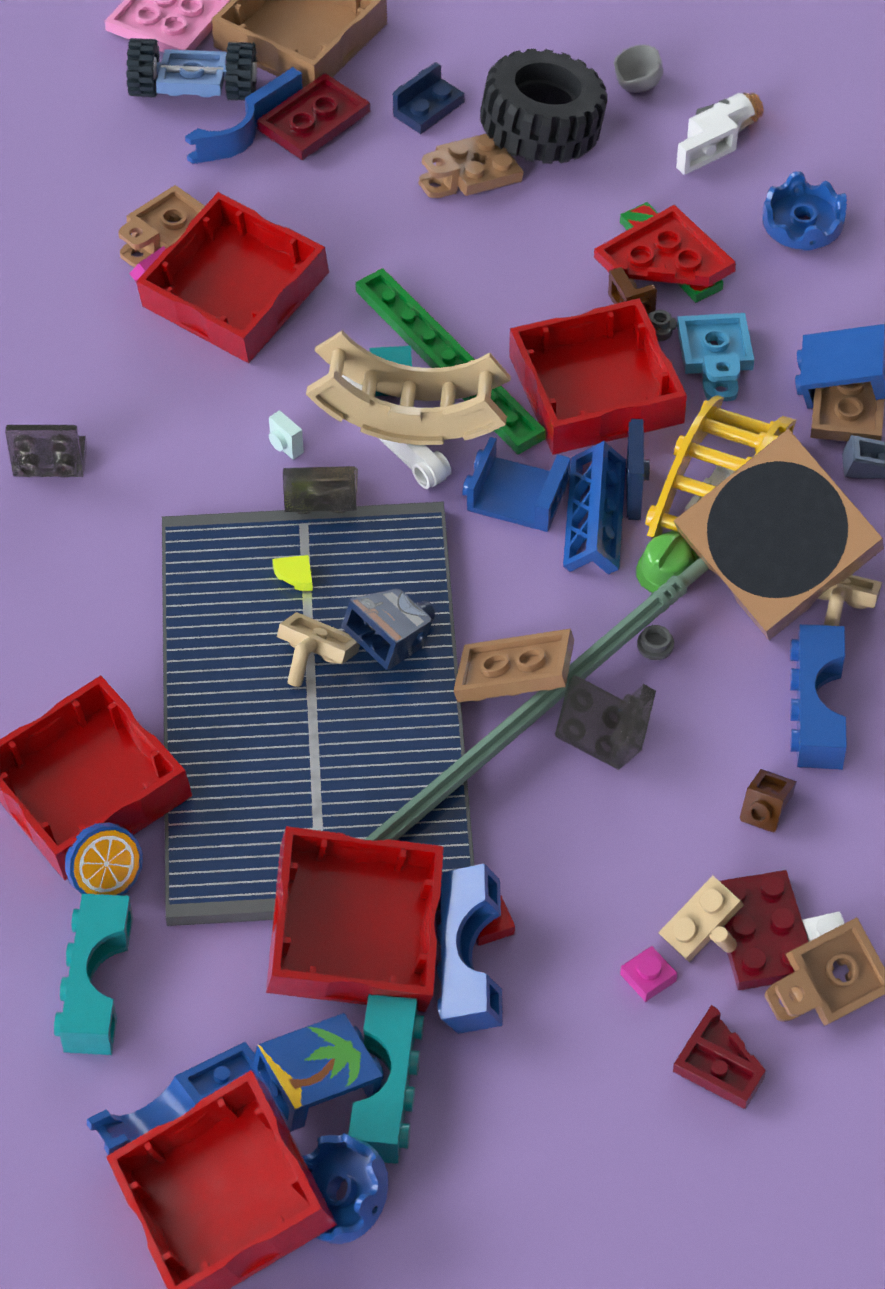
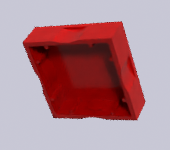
[136,192,329,363]
[509,298,687,455]
[0,675,193,881]
[266,826,444,1012]
[106,1070,337,1289]

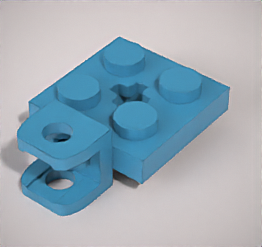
[677,313,754,401]

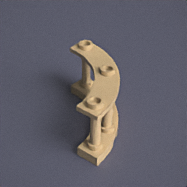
[306,330,511,445]

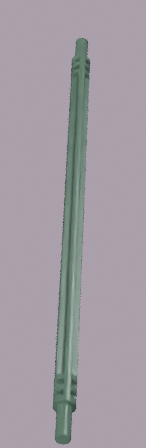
[364,558,709,840]

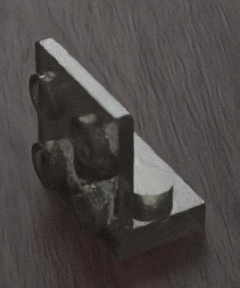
[5,425,87,478]
[282,466,358,514]
[555,675,656,770]

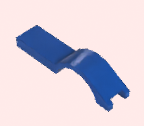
[185,67,303,164]
[87,1041,256,1155]

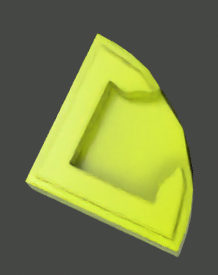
[272,555,313,591]

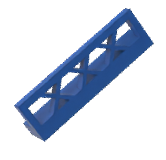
[563,441,626,574]

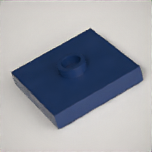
[626,419,650,520]

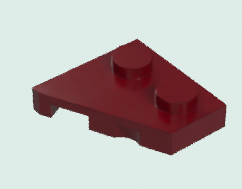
[673,1005,766,1109]

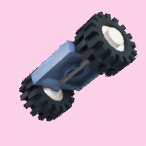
[126,38,257,101]

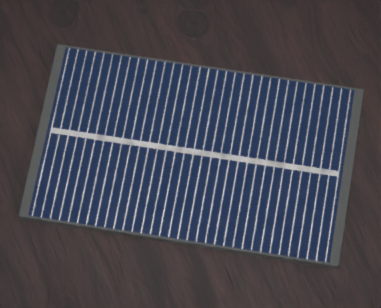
[162,501,474,926]

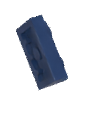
[393,62,465,134]

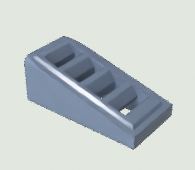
[842,435,885,478]

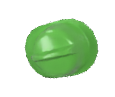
[636,531,700,593]

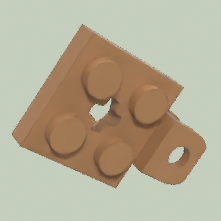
[418,134,524,198]
[118,185,205,268]
[765,917,885,1026]

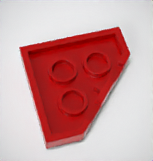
[594,204,736,287]

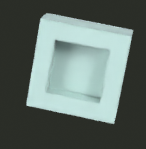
[269,410,304,460]

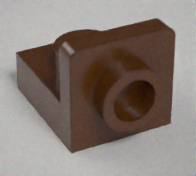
[608,267,657,314]
[740,769,797,832]

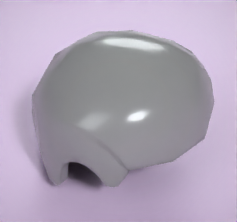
[614,45,663,93]

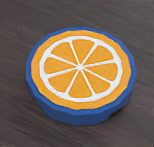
[65,823,143,896]

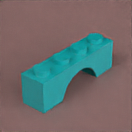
[54,893,133,1055]
[348,994,424,1164]

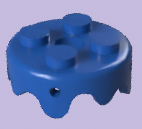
[762,171,847,251]
[302,1133,389,1244]

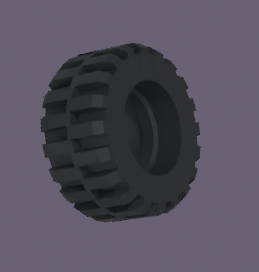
[480,48,608,164]

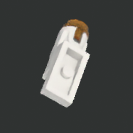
[676,92,764,175]

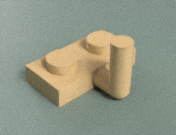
[817,575,882,626]
[277,612,360,687]
[658,876,744,962]

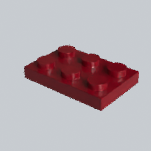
[257,73,370,160]
[720,870,809,991]

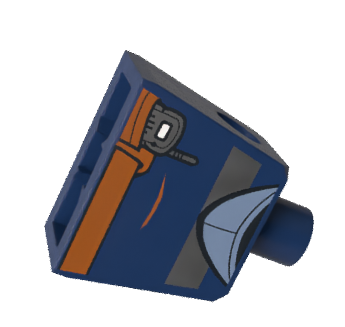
[341,589,435,670]

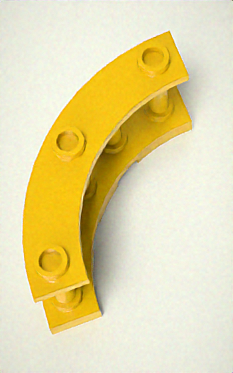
[645,395,797,538]

